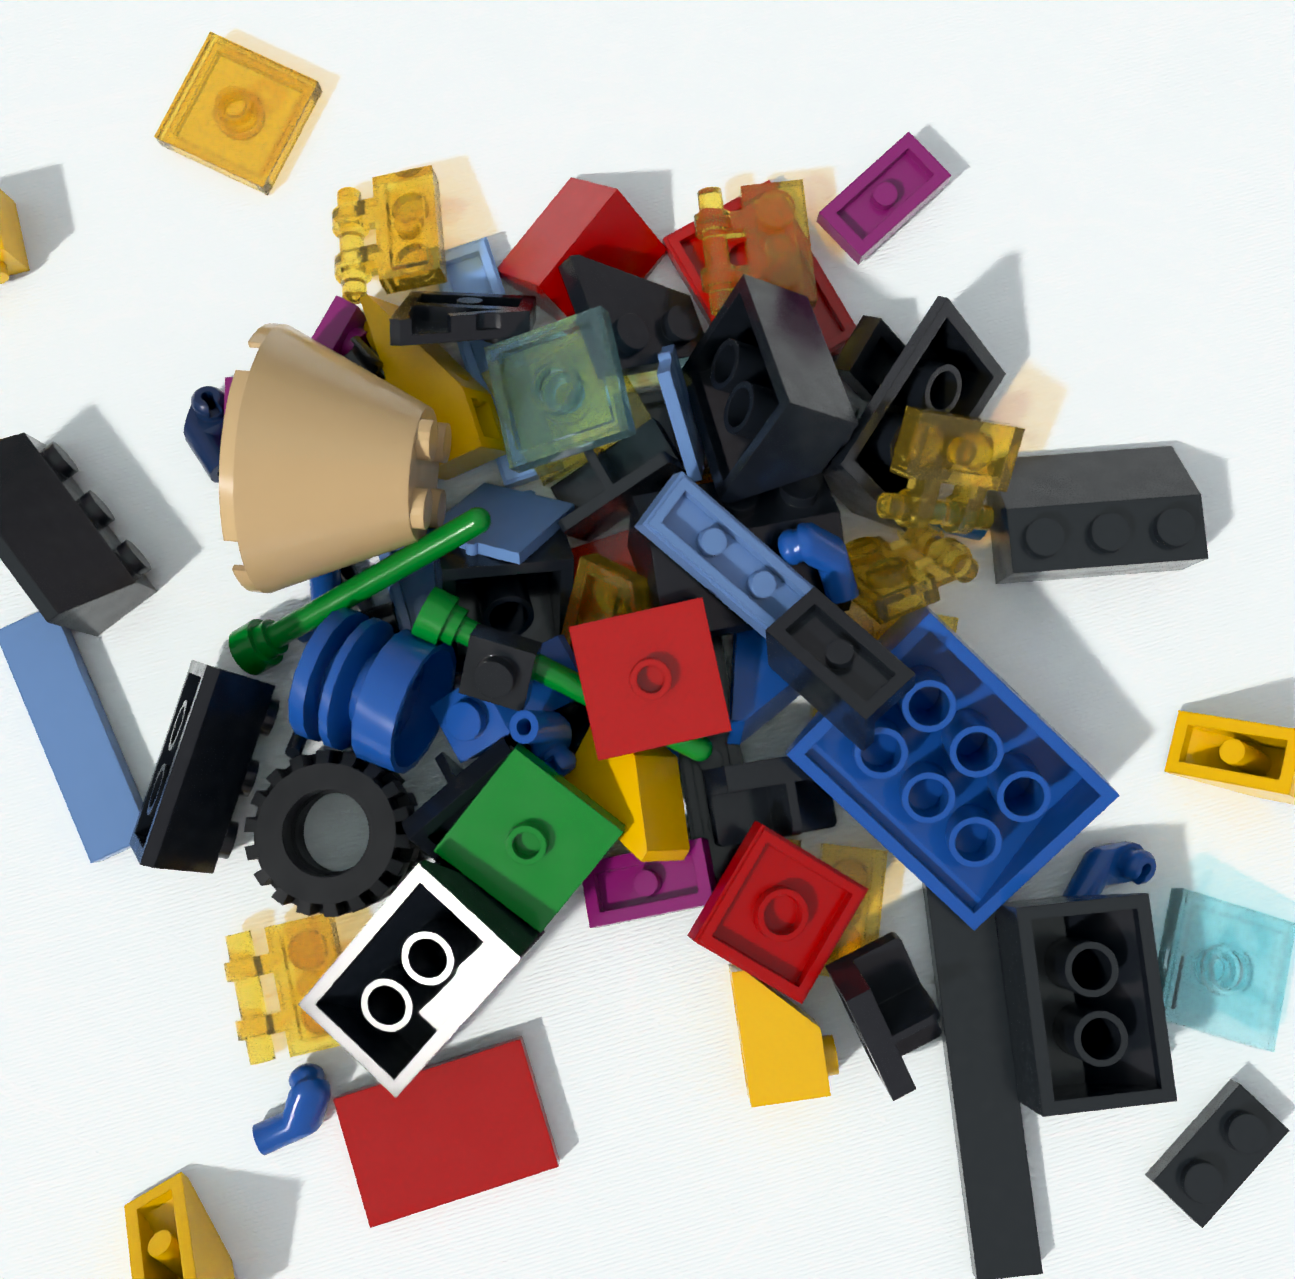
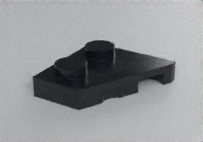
[558,255,704,381]
[389,290,536,346]

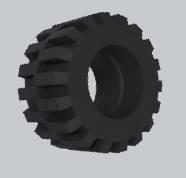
[244,750,420,918]

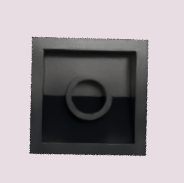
[434,528,574,673]

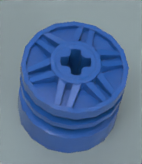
[288,607,456,774]

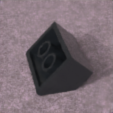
[682,274,858,504]
[823,296,1006,532]
[0,432,157,636]
[983,446,1209,584]
[627,472,852,638]
[129,660,280,874]
[298,859,545,1098]
[995,893,1177,1117]

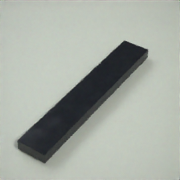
[922,883,1043,1279]

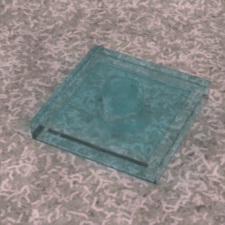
[484,305,636,473]
[1158,888,1295,1052]

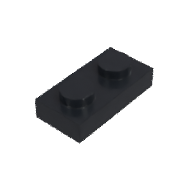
[1145,1079,1290,1228]

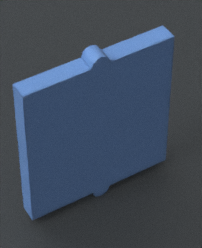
[657,344,705,482]
[426,482,575,565]

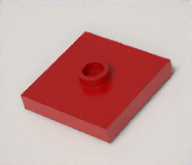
[568,597,732,761]
[687,820,869,1004]

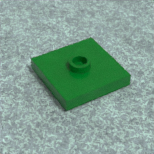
[434,743,625,933]

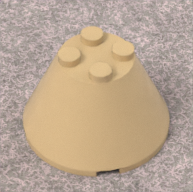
[219,323,452,593]

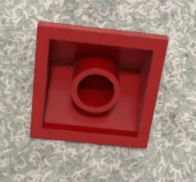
[497,177,667,342]

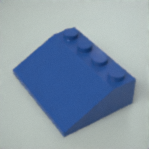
[785,598,1120,931]

